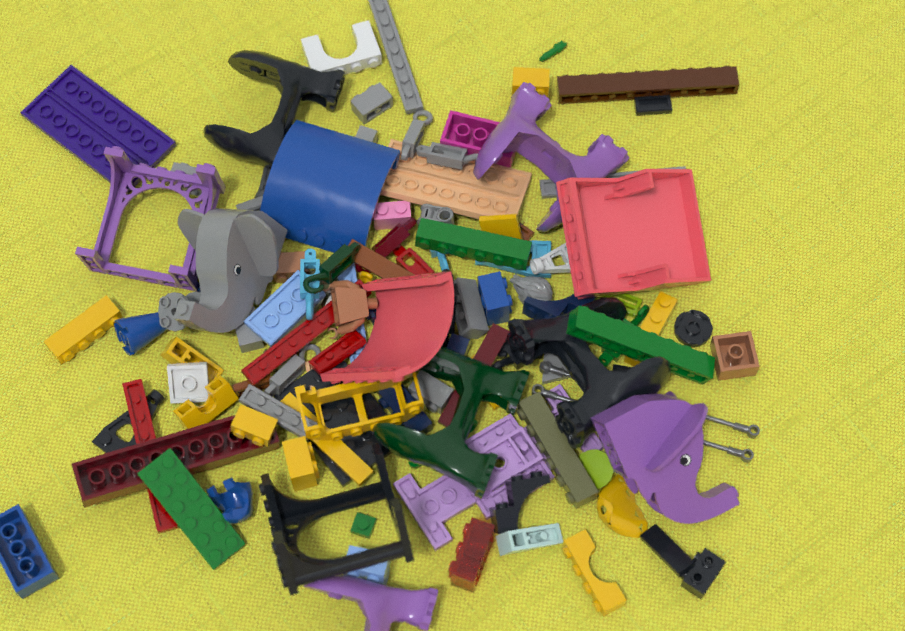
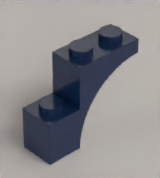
[522,294,596,319]

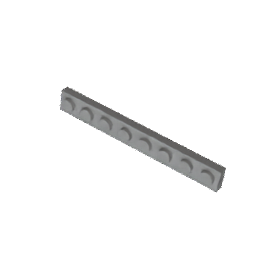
[368,0,423,114]

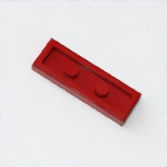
[308,330,367,376]

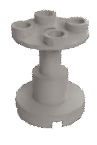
[158,291,201,331]

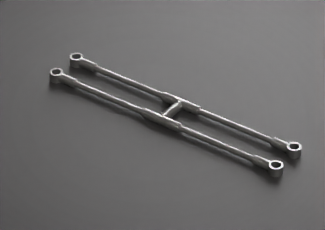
[531,360,760,463]

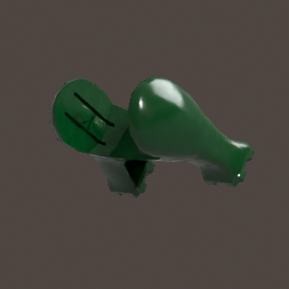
[374,346,530,499]

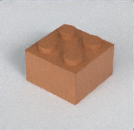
[710,331,760,381]

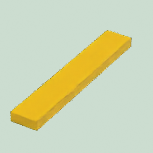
[280,392,374,487]

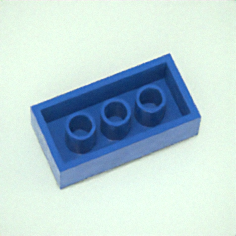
[0,504,59,599]

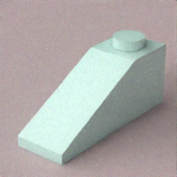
[496,523,563,556]

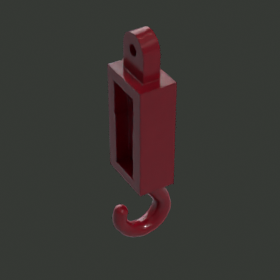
[355,217,417,273]

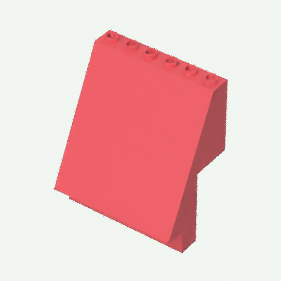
[556,169,711,300]

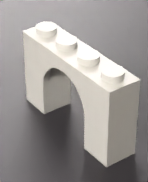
[301,20,382,74]

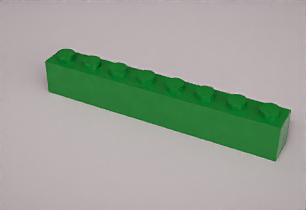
[566,306,715,385]

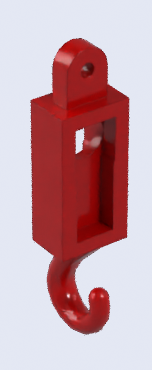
[392,245,435,275]

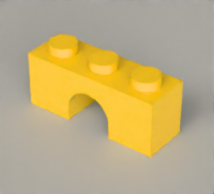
[173,375,239,429]

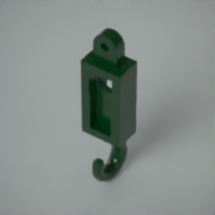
[303,242,361,294]

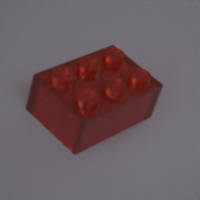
[448,517,495,593]

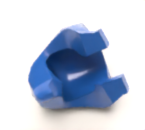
[207,477,253,524]

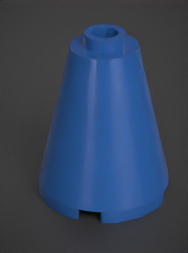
[114,312,168,356]

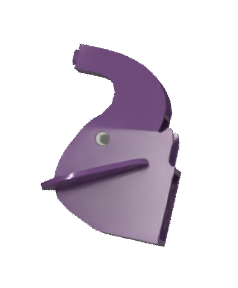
[591,391,740,524]

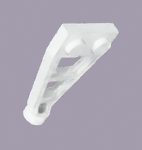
[530,243,571,274]

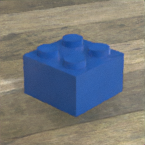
[478,271,513,326]

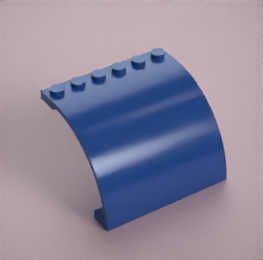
[260,120,400,253]

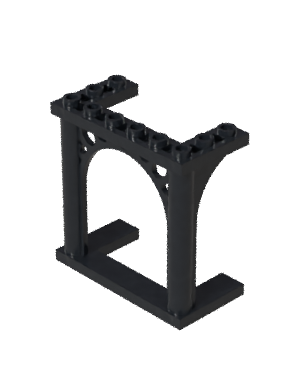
[259,443,414,596]

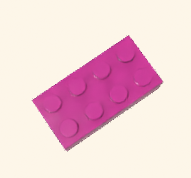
[440,110,516,168]

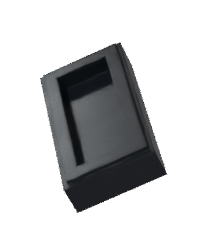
[634,95,672,116]

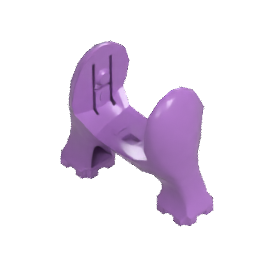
[473,82,630,232]
[303,575,438,631]

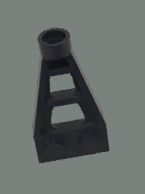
[92,389,165,453]

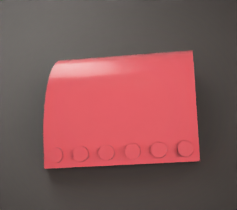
[320,271,454,384]

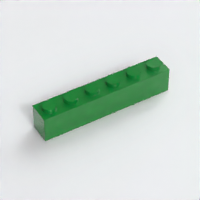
[415,218,532,270]

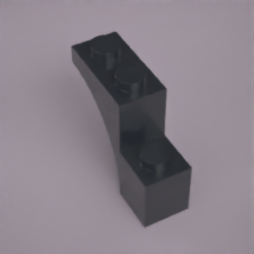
[489,470,550,534]

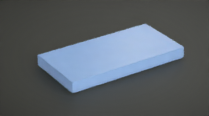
[244,270,326,347]

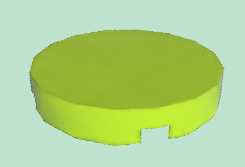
[578,449,615,489]

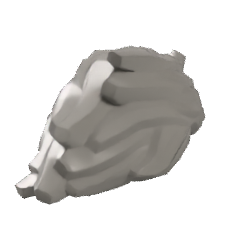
[510,274,553,304]

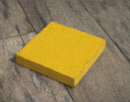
[479,214,523,240]

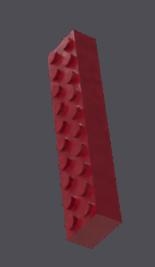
[71,415,280,508]

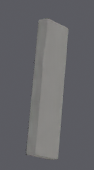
[239,384,318,441]

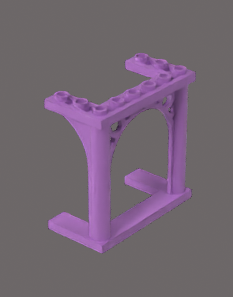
[75,146,226,291]

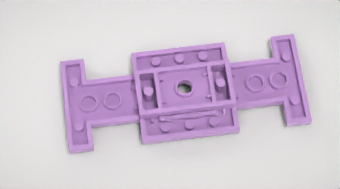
[393,384,604,551]

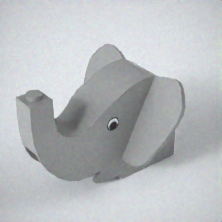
[173,208,287,333]

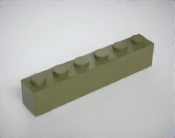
[516,392,598,509]

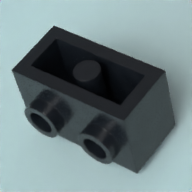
[680,548,726,600]

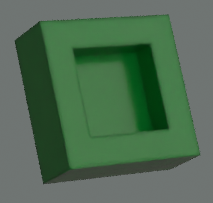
[350,512,376,539]

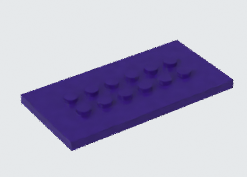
[20,65,176,194]

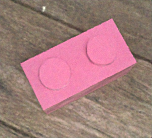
[373,201,411,230]

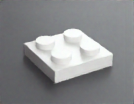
[167,362,209,404]

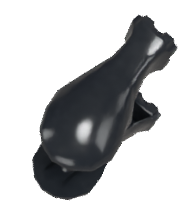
[203,50,345,169]
[507,297,671,449]

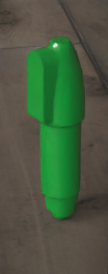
[539,40,567,62]

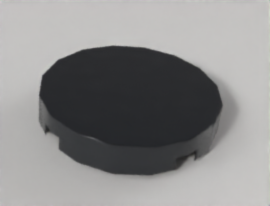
[674,310,713,347]

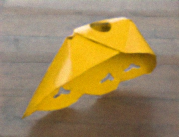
[597,474,648,538]

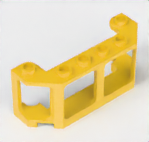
[294,372,424,441]

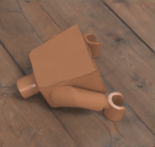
[322,280,378,339]

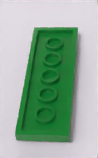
[137,448,245,570]

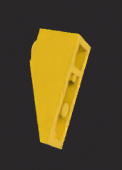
[160,337,224,383]

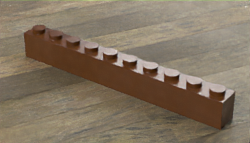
[556,66,739,104]

